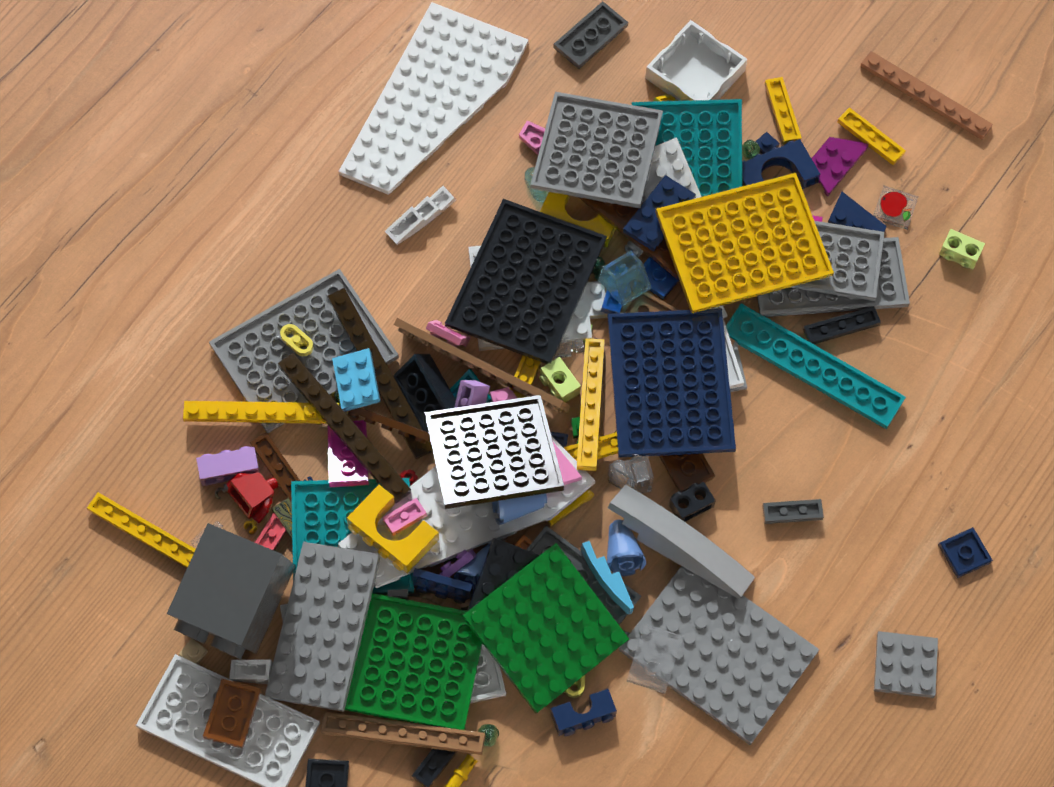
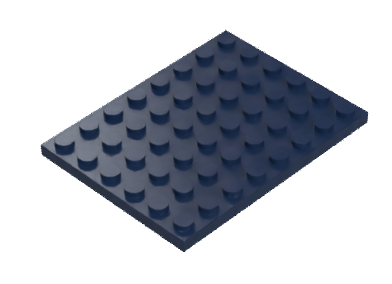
[608,308,736,458]

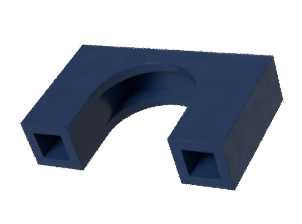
[742,139,820,189]

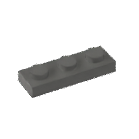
[762,499,824,524]

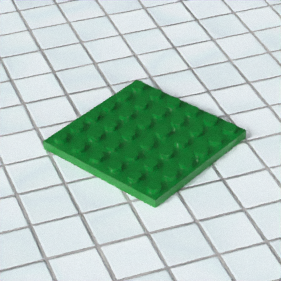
[462,543,629,714]
[345,593,482,730]

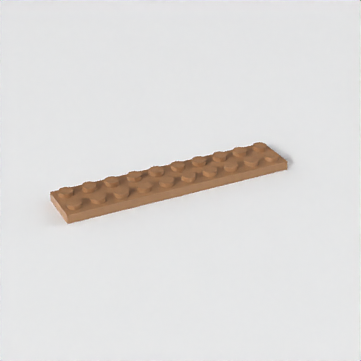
[394,318,571,413]

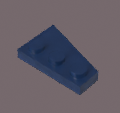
[828,191,887,232]

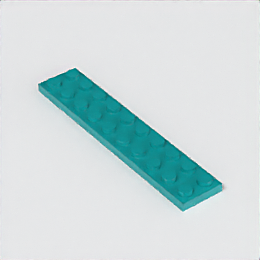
[726,303,906,429]

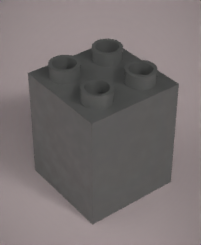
[167,523,296,659]

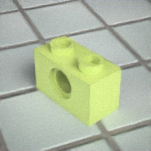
[539,357,581,402]

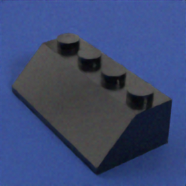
[393,354,456,432]

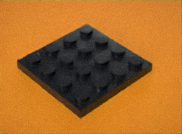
[467,538,540,611]

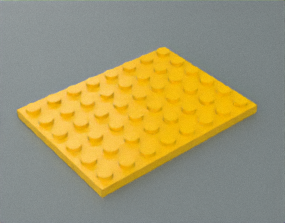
[655,173,834,313]

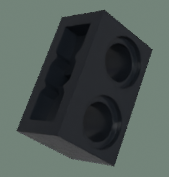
[669,482,716,522]

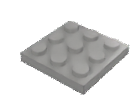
[874,631,938,698]

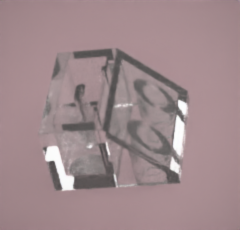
[608,455,654,494]

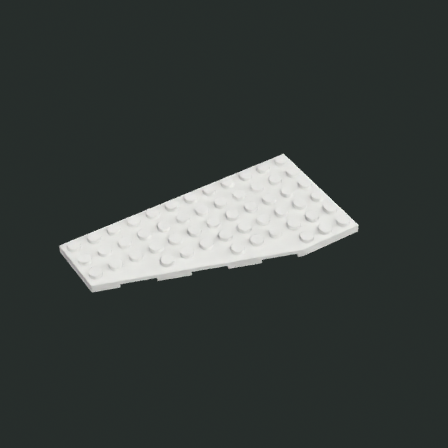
[339,2,529,195]
[338,436,595,588]

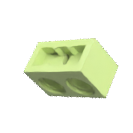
[939,229,985,269]

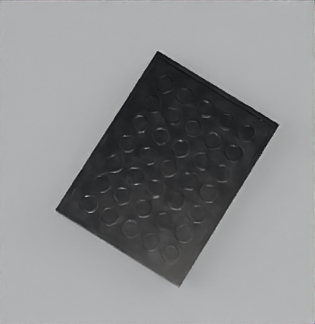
[445,199,607,364]

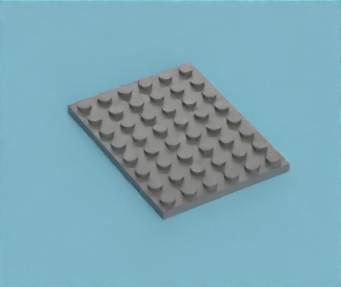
[209,269,399,433]
[619,566,820,745]

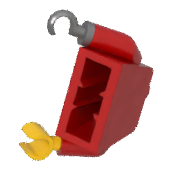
[215,472,278,534]

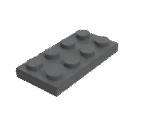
[553,1,628,69]

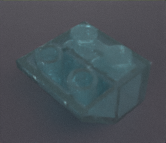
[599,251,651,306]

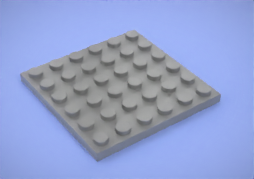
[530,92,663,208]

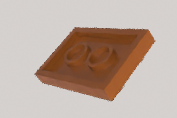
[203,679,261,749]

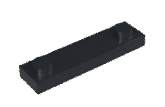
[803,306,881,344]

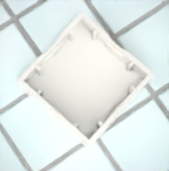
[645,20,748,101]

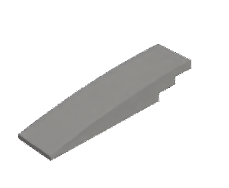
[608,485,755,599]

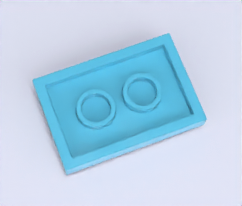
[332,348,380,412]

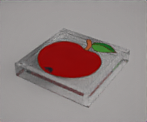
[873,185,919,230]

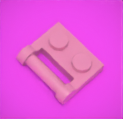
[426,320,470,347]

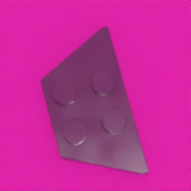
[812,137,869,196]

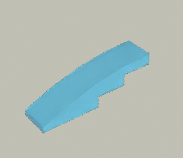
[580,541,634,615]

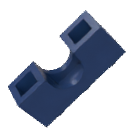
[550,689,617,736]

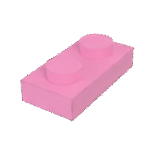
[382,498,427,536]

